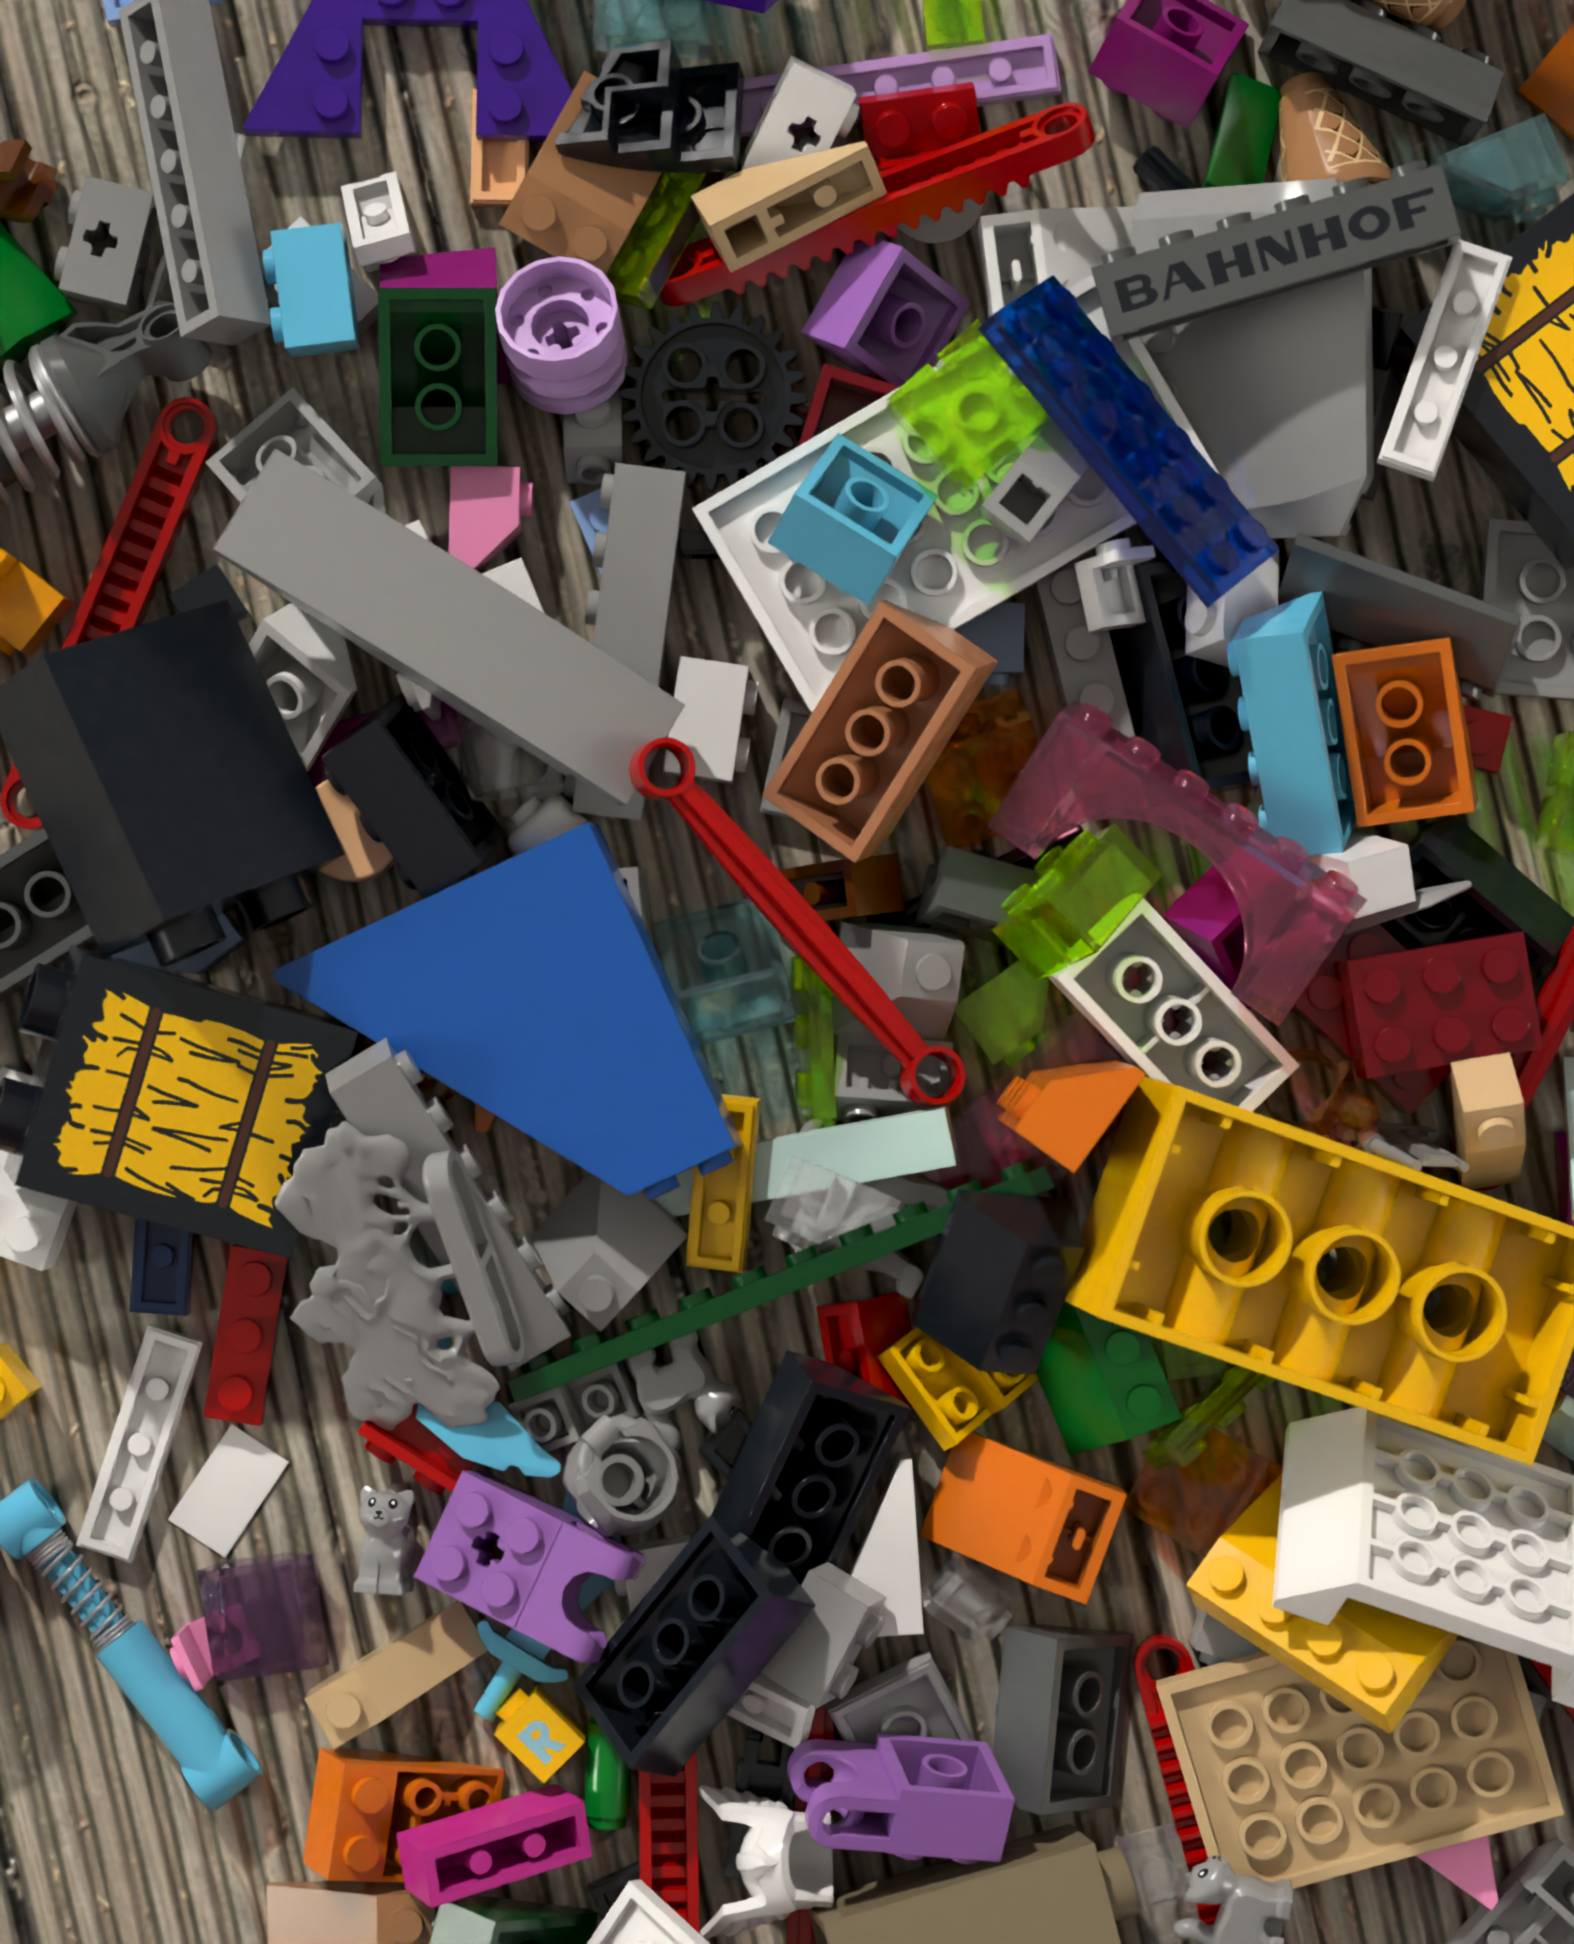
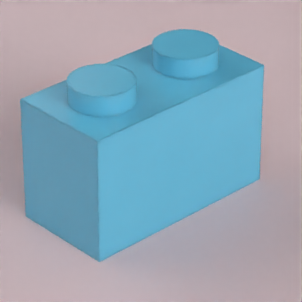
[263,222,361,358]

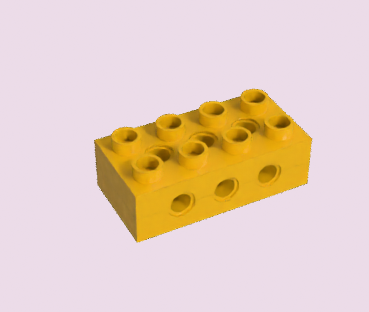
[1064,1076,1574,1466]

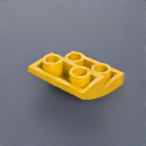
[877,1326,1039,1451]

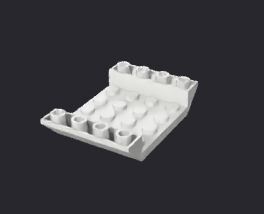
[1272,1407,1574,1708]

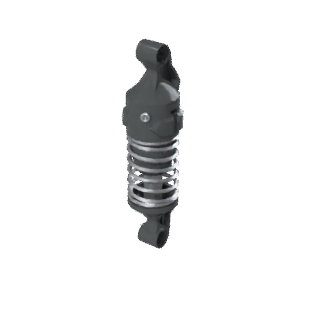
[0,303,212,506]

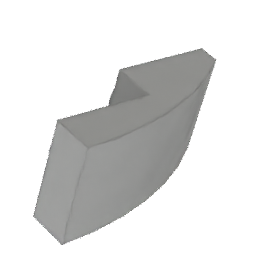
[508,1360,644,1452]

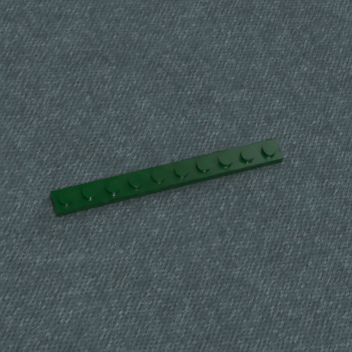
[507,1157,1060,1403]

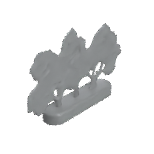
[274,1121,524,1431]

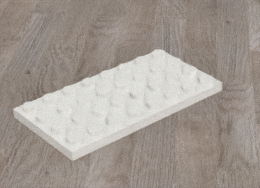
[692,274,1219,714]

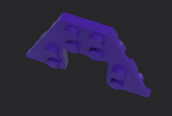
[244,0,572,142]

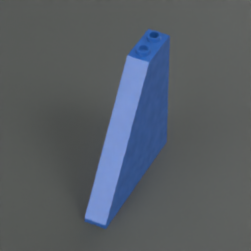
[272,822,744,1201]

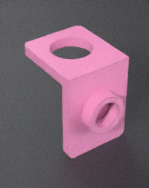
[170,1601,264,1692]

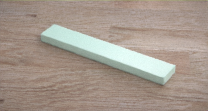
[654,1105,959,1217]

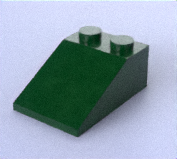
[378,288,498,466]
[430,1895,598,1944]

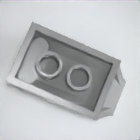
[205,387,386,514]

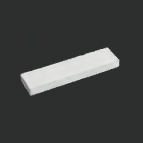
[1377,240,1512,482]
[76,1324,206,1563]

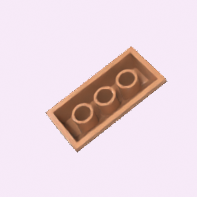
[762,600,998,863]

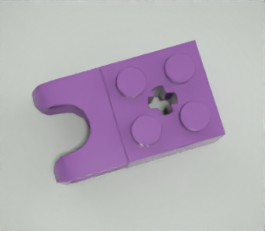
[414,1471,645,1663]
[787,1732,1015,1865]

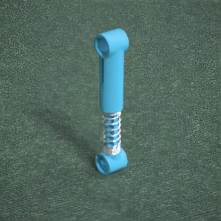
[0,1478,263,1811]

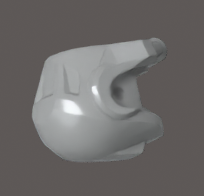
[562,1414,681,1537]

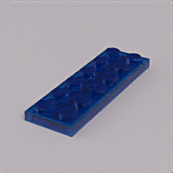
[978,275,1280,608]

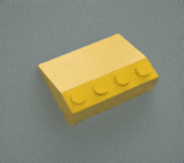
[1186,1472,1459,1734]

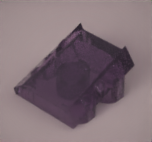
[197,1552,329,1680]

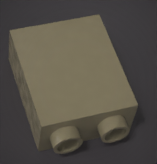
[808,1823,1139,1944]

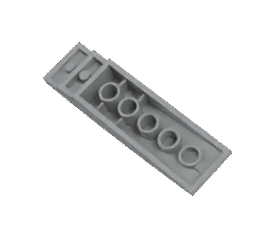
[212,449,685,806]

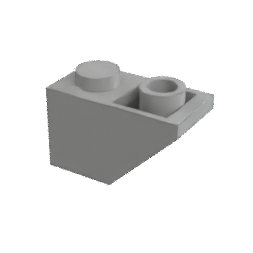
[978,419,1099,550]

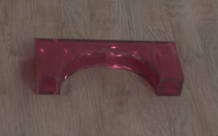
[987,701,1367,1026]

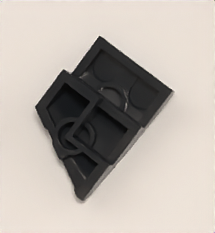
[555,39,744,173]

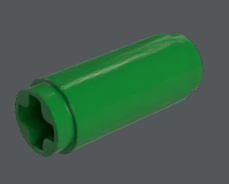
[584,1714,632,1830]

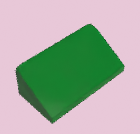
[1203,72,1282,188]

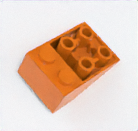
[919,1431,1127,1605]
[303,1748,505,1883]

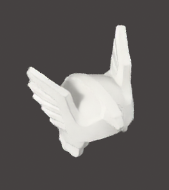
[697,1785,834,1939]

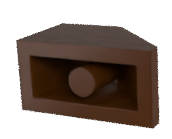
[779,853,905,922]

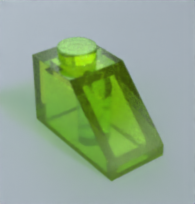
[954,940,1054,1067]

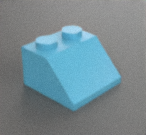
[767,433,939,606]

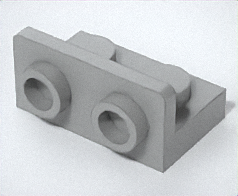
[832,1034,953,1124]

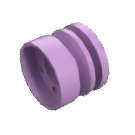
[495,256,629,415]

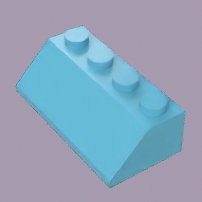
[1227,591,1356,859]

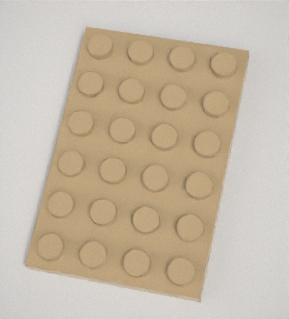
[1156,1635,1565,1889]

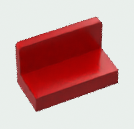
[816,1291,912,1407]

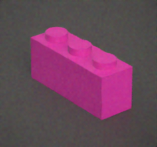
[396,1784,593,1908]

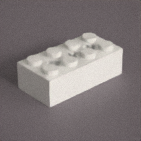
[1044,892,1300,1112]

